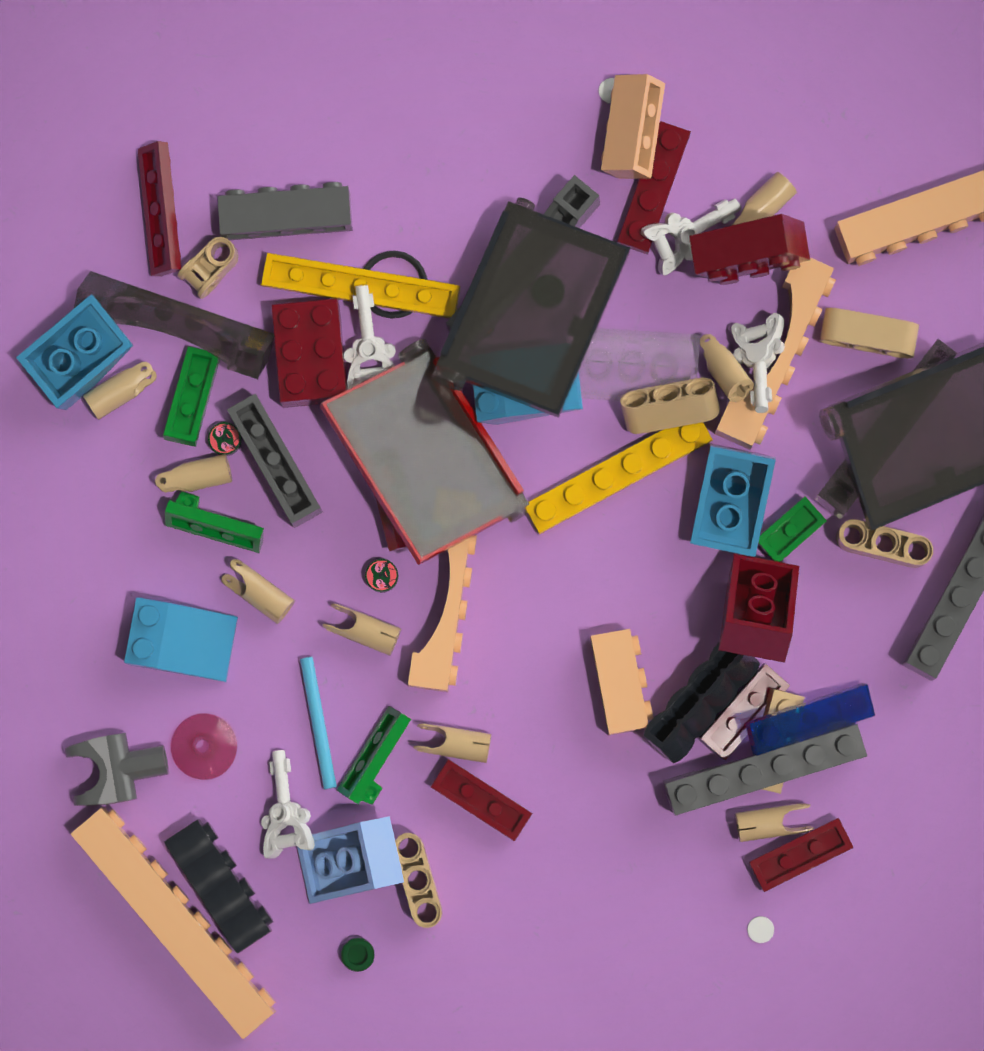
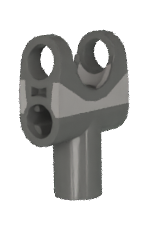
[65,733,169,806]

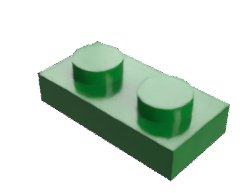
[758,496,827,562]

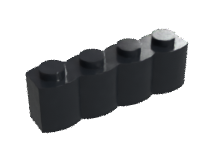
[643,642,760,764]
[164,819,274,954]

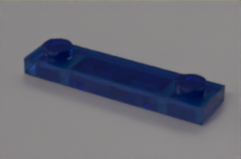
[745,683,875,756]

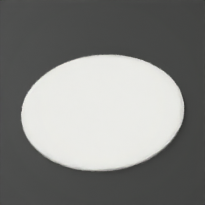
[599,78,615,103]
[748,916,774,943]

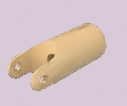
[732,172,797,225]
[699,334,754,402]
[83,362,157,420]
[155,454,232,493]
[221,559,295,624]
[322,603,401,656]
[413,723,491,763]
[735,803,814,842]

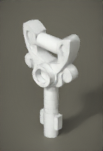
[641,198,741,276]
[344,285,396,390]
[731,313,785,413]
[261,750,315,859]

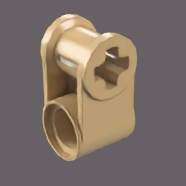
[177,237,239,299]

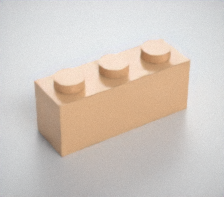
[601,74,665,179]
[590,629,653,736]

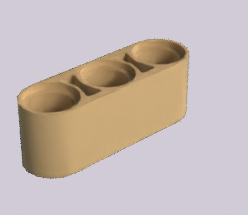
[820,308,919,359]
[620,378,720,434]
[836,519,933,568]
[395,833,443,928]

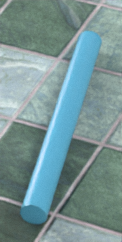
[300,657,337,790]

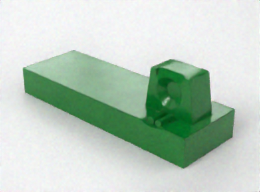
[163,346,220,447]
[165,492,264,553]
[336,706,411,805]

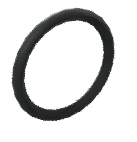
[363,251,427,319]

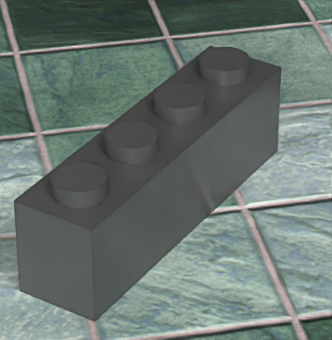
[218,182,353,240]
[227,393,323,528]

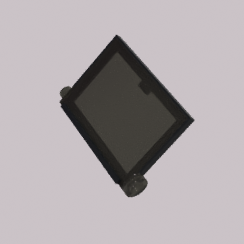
[432,197,631,418]
[819,343,984,530]

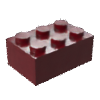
[689,214,810,285]
[272,299,347,408]
[719,553,800,663]

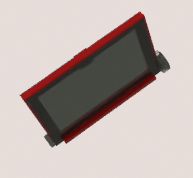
[320,339,529,565]

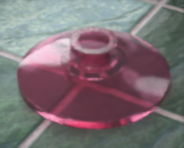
[171,714,237,780]

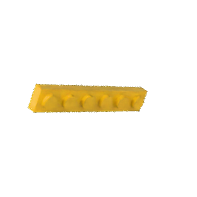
[261,253,461,319]
[525,422,713,535]

